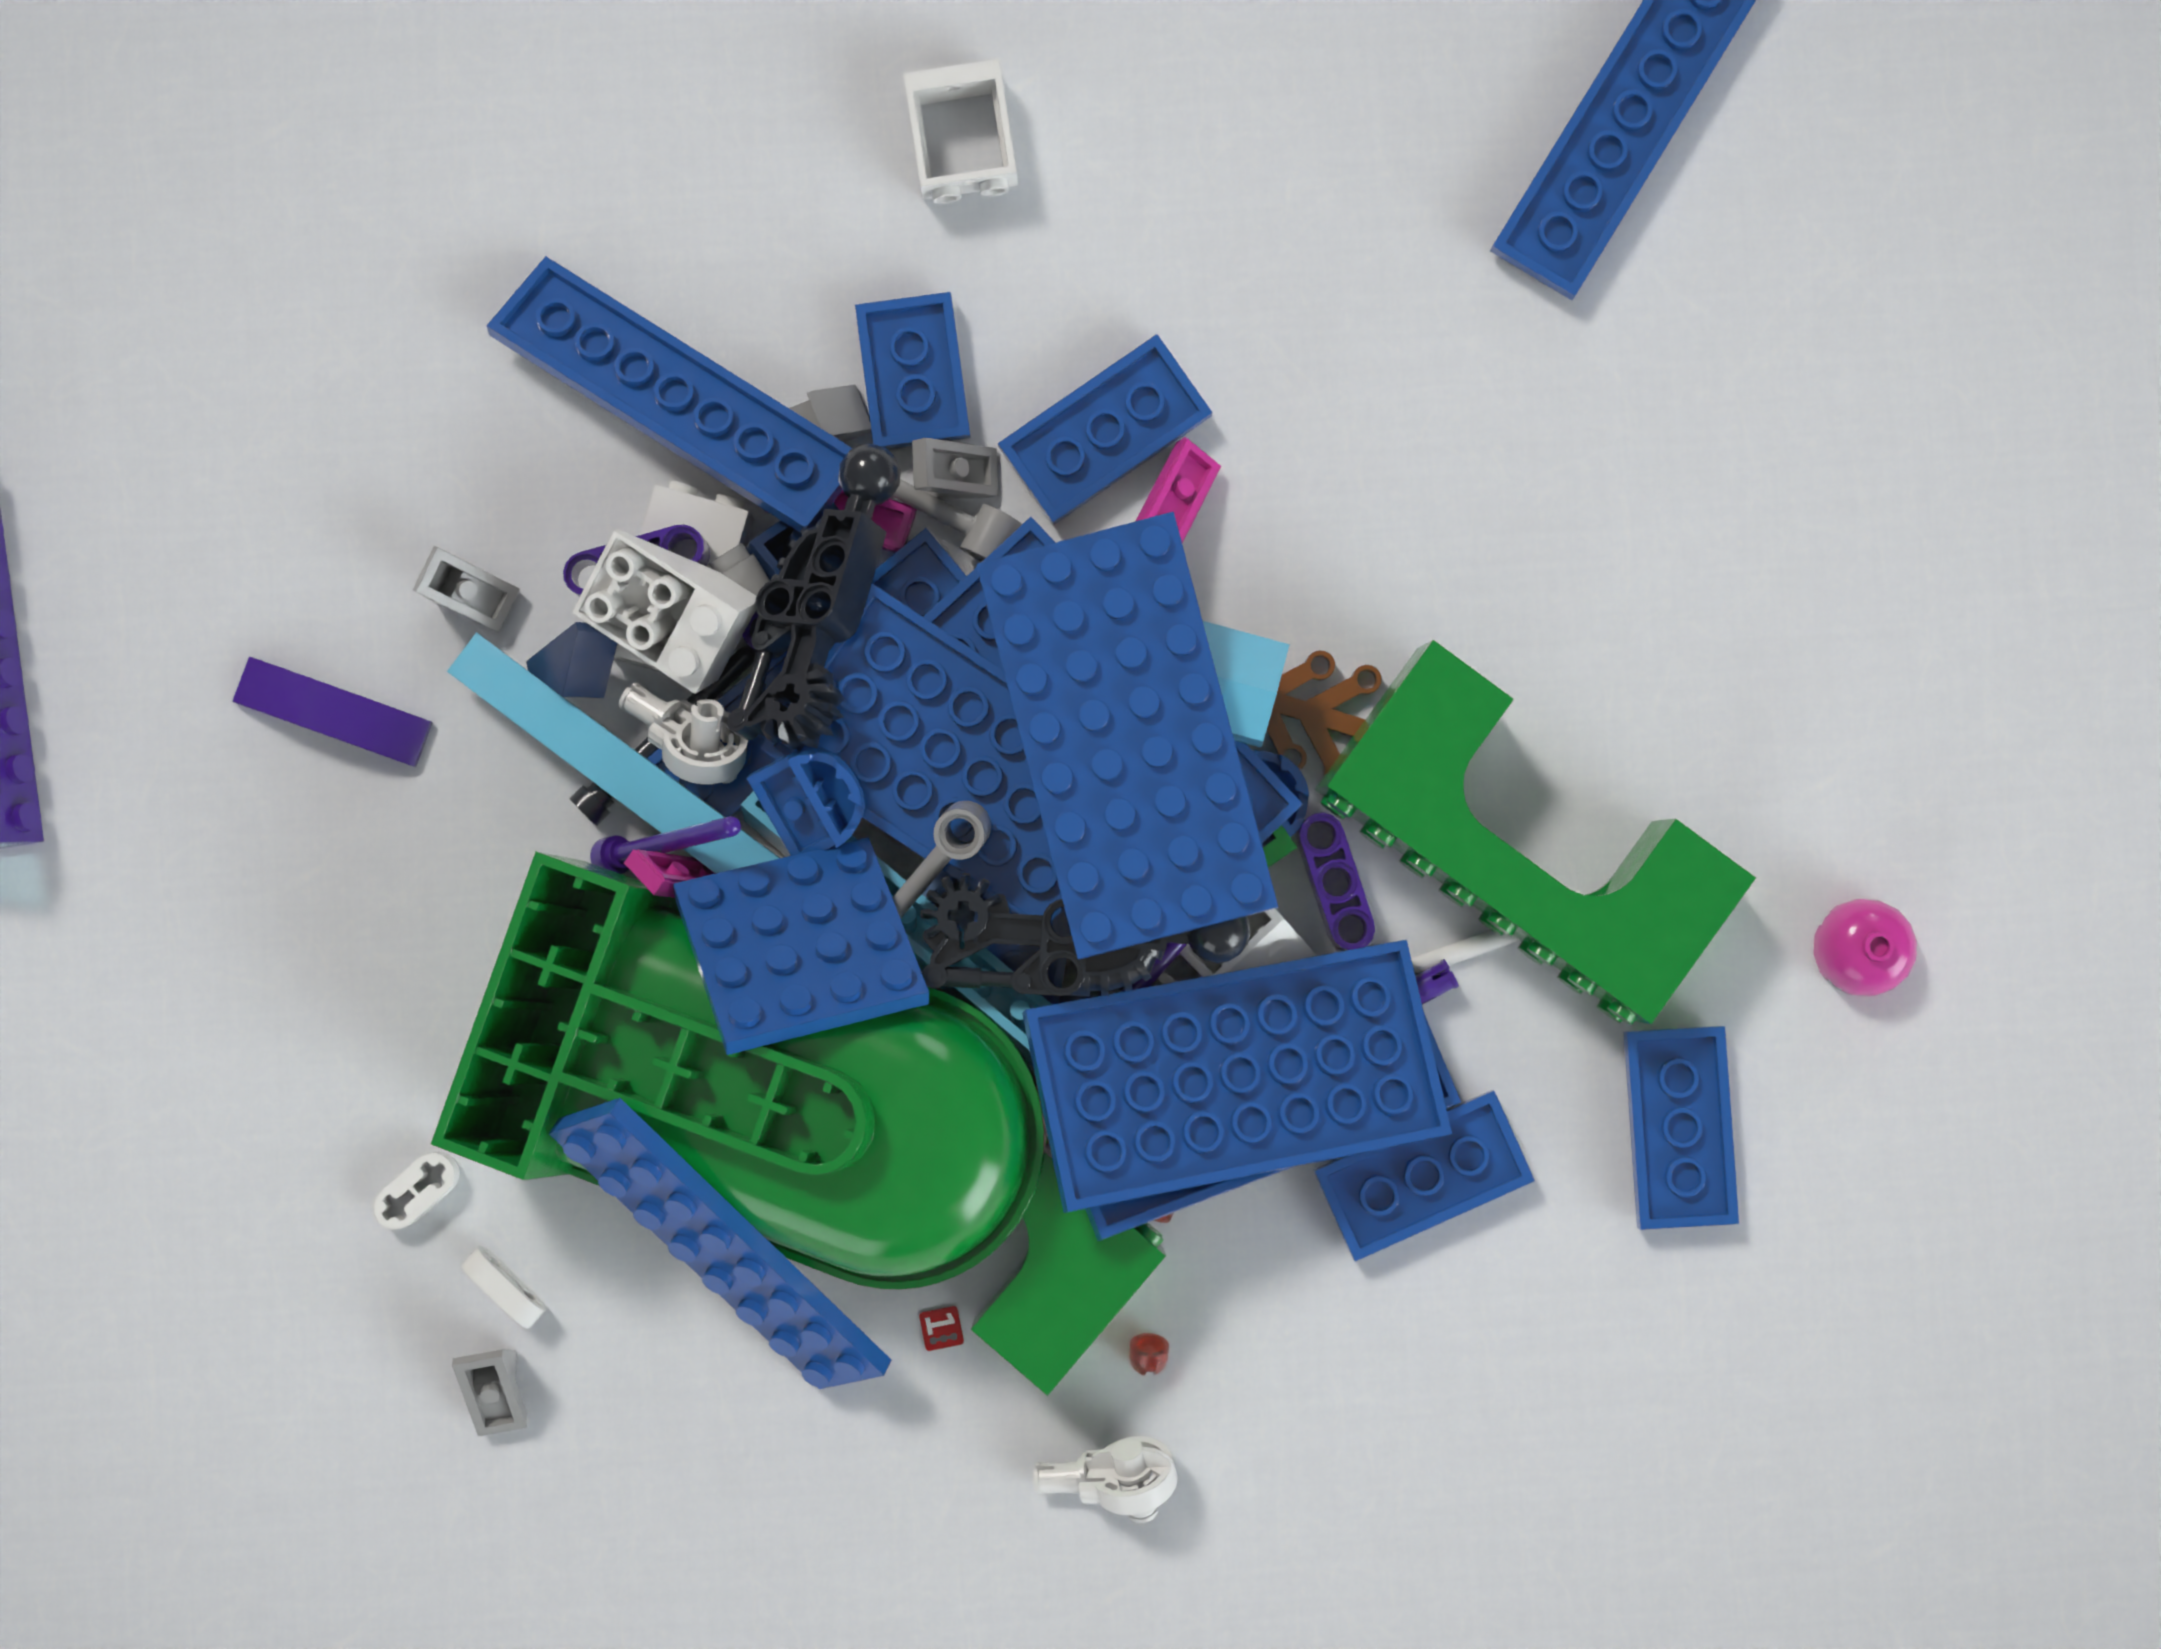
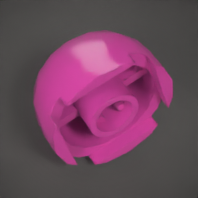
[1813,899,1917,996]

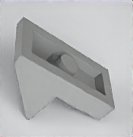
[789,384,871,442]
[912,438,998,499]
[413,546,520,632]
[452,1349,528,1436]

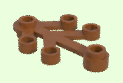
[1267,650,1382,777]

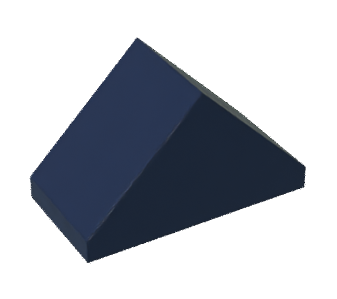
[526,622,618,698]

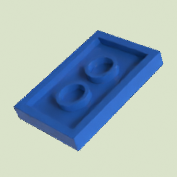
[855,292,971,449]

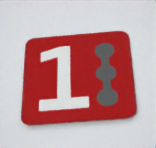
[919,1306,964,1351]

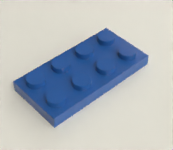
[998,334,1213,525]
[1623,1026,1739,1230]
[1313,1090,1535,1262]

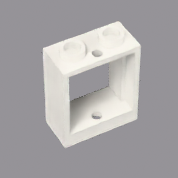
[903,59,1018,204]

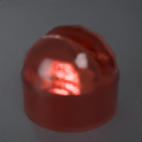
[1129,1333,1169,1376]

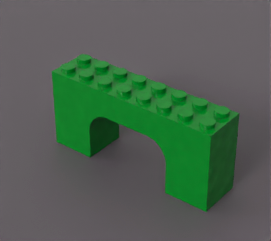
[1314,640,1756,1025]
[971,1135,1166,1396]

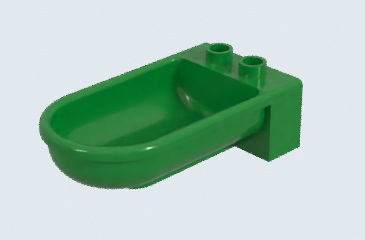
[431,851,1046,1290]

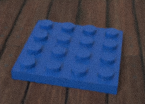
[673,837,929,1055]

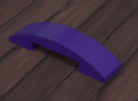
[232,656,433,767]

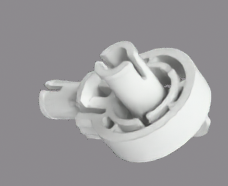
[619,683,748,784]
[1033,1436,1177,1523]

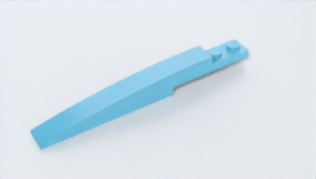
[447,632,780,873]

